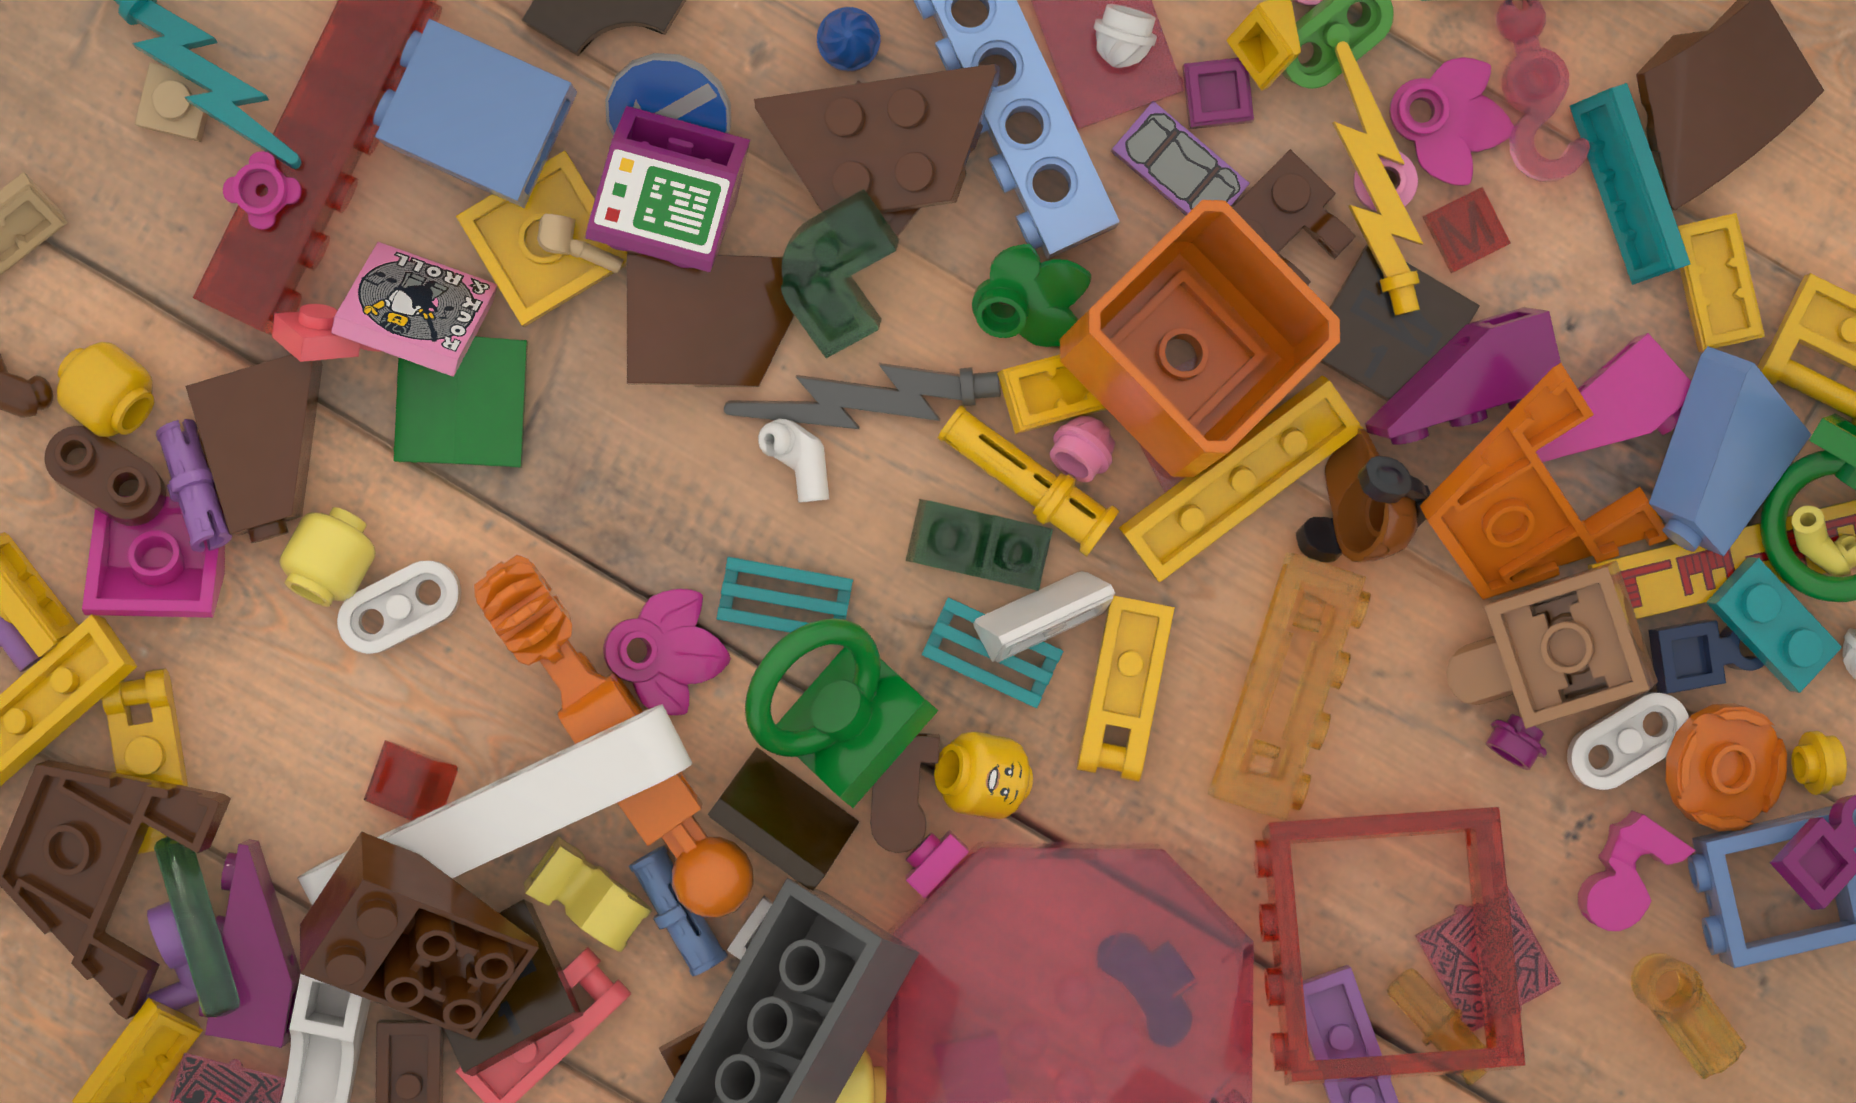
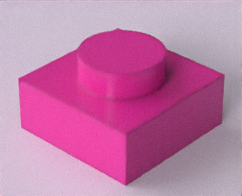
[906,830,969,898]

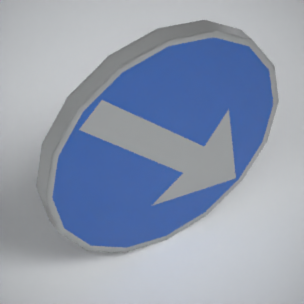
[605,53,731,136]

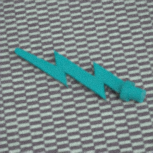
[114,0,302,169]

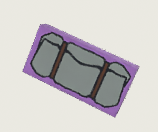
[1111,101,1250,215]

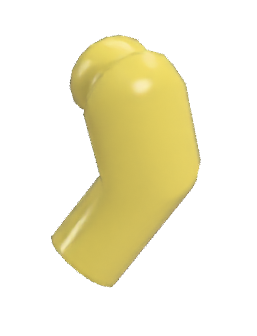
[1792,506,1856,577]

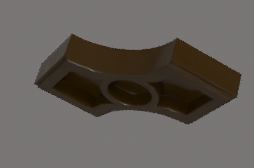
[522,0,686,56]

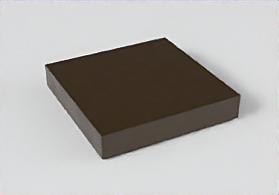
[708,747,859,891]

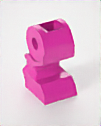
[1578,810,1696,931]

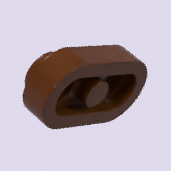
[44,426,166,526]

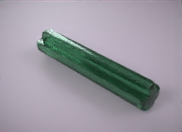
[154,836,240,1018]

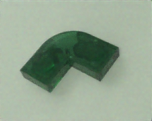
[781,189,899,358]

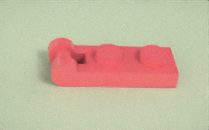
[455,947,631,1103]

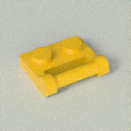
[1757,273,1856,426]

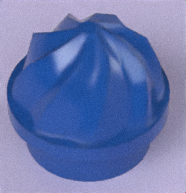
[817,7,880,72]

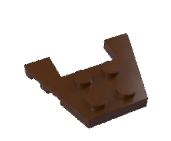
[0,760,231,1020]

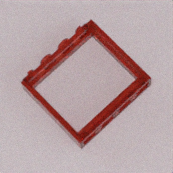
[1254,807,1526,1086]

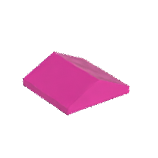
[82,496,226,618]

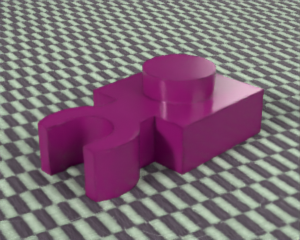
[1770,795,1856,910]

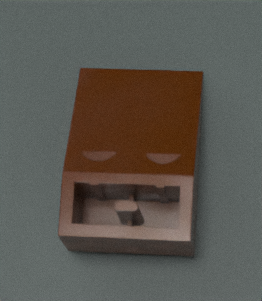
[300,831,539,1039]

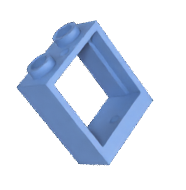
[1688,806,1856,968]

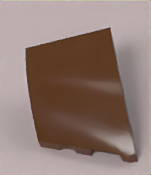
[1636,0,1825,211]
[627,254,817,387]

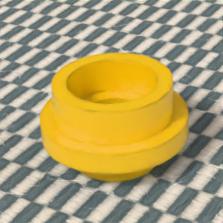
[1791,731,1847,795]

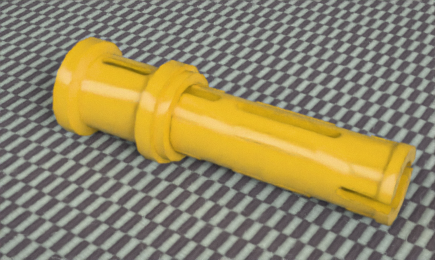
[937,405,1120,557]

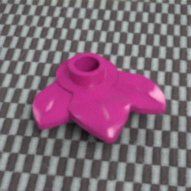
[1389,57,1515,186]
[603,589,731,715]

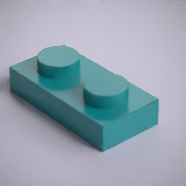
[1706,557,1842,693]

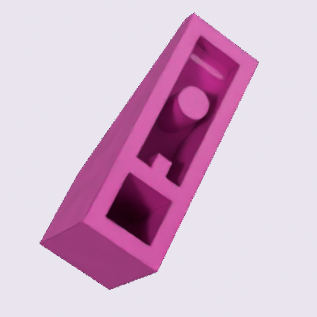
[1536,333,1691,462]

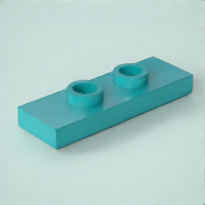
[1569,83,1691,285]

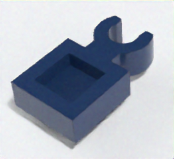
[1648,619,1764,694]

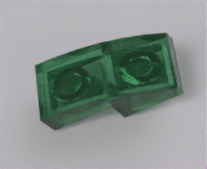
[905,499,1053,591]

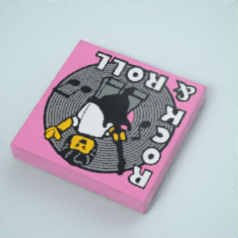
[331,242,497,377]

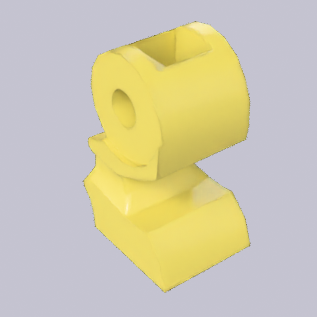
[524,836,652,952]

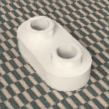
[337,561,461,654]
[1567,692,1689,790]

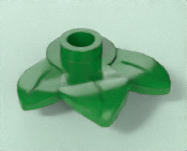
[972,244,1091,347]

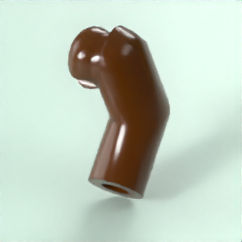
[0,354,53,418]

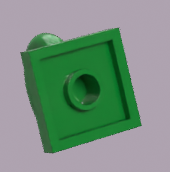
[1760,413,1856,602]
[745,618,938,808]

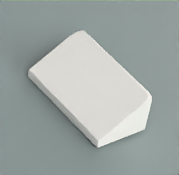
[974,571,1115,663]

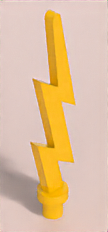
[1332,41,1423,316]

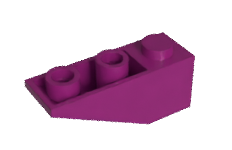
[1365,307,1561,445]
[199,839,300,1048]

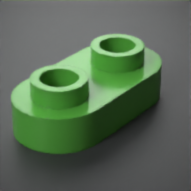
[1282,0,1394,89]

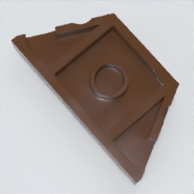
[754,64,1001,220]

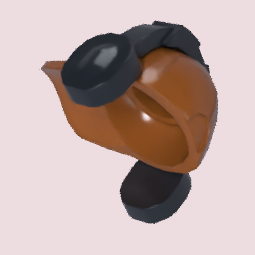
[1296,428,1431,563]

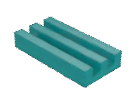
[716,557,853,633]
[921,597,1064,708]

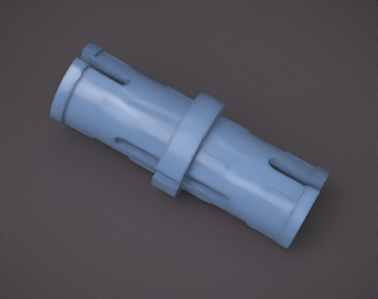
[629,845,728,976]

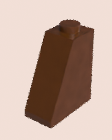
[185,354,323,543]

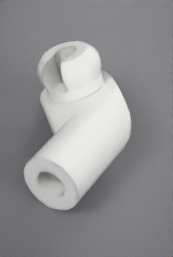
[758,419,829,503]

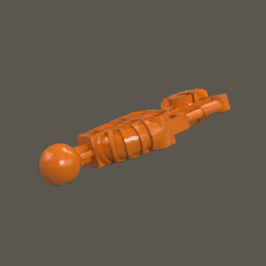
[474,555,754,918]

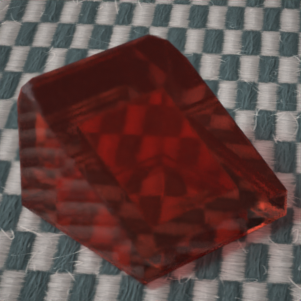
[364,740,458,821]

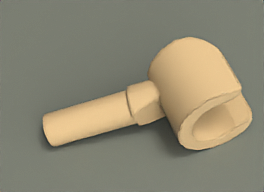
[537,214,624,273]

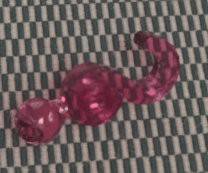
[1496,0,1590,182]

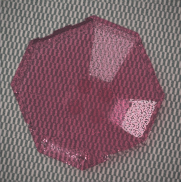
[886,842,1254,1103]

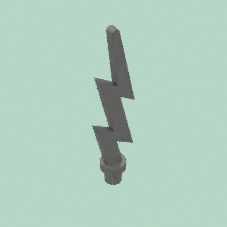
[724,363,1000,429]

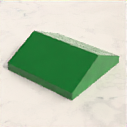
[393,336,528,468]

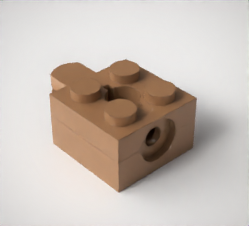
[1446,560,1658,729]

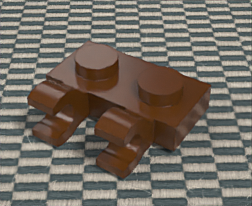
[1233,149,1356,286]

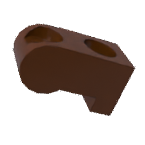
[870,733,940,853]

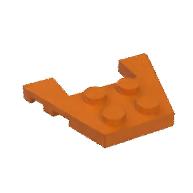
[1420,363,1669,600]

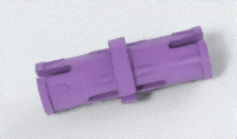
[156,419,232,552]

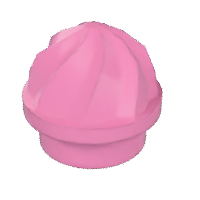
[1050,416,1115,482]

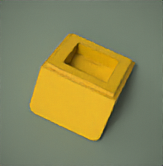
[1226,0,1301,91]

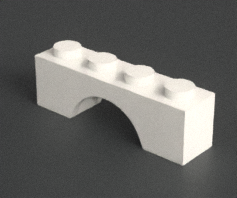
[281,974,371,1103]

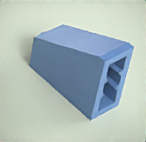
[1649,346,1812,556]

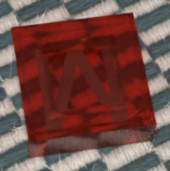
[1423,187,1511,273]

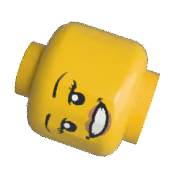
[934,732,1033,819]

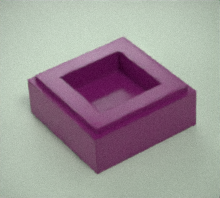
[1182,58,1254,129]

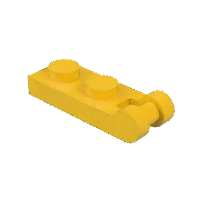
[1076,595,1175,782]
[101,668,188,854]

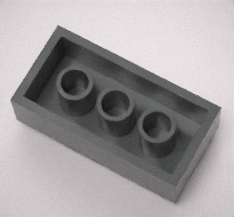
[661,878,920,1103]

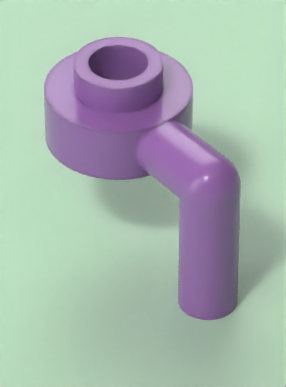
[143,900,207,1010]

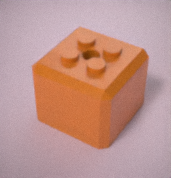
[1060,200,1340,477]

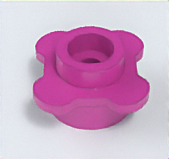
[223,151,302,230]

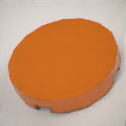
[1665,703,1787,831]

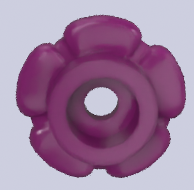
[1486,714,1547,770]

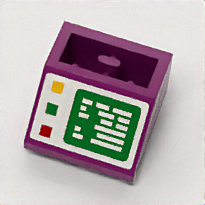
[585,106,750,272]

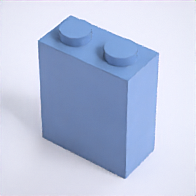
[373,19,578,208]

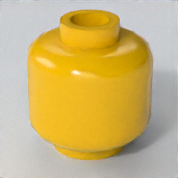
[57,342,154,437]

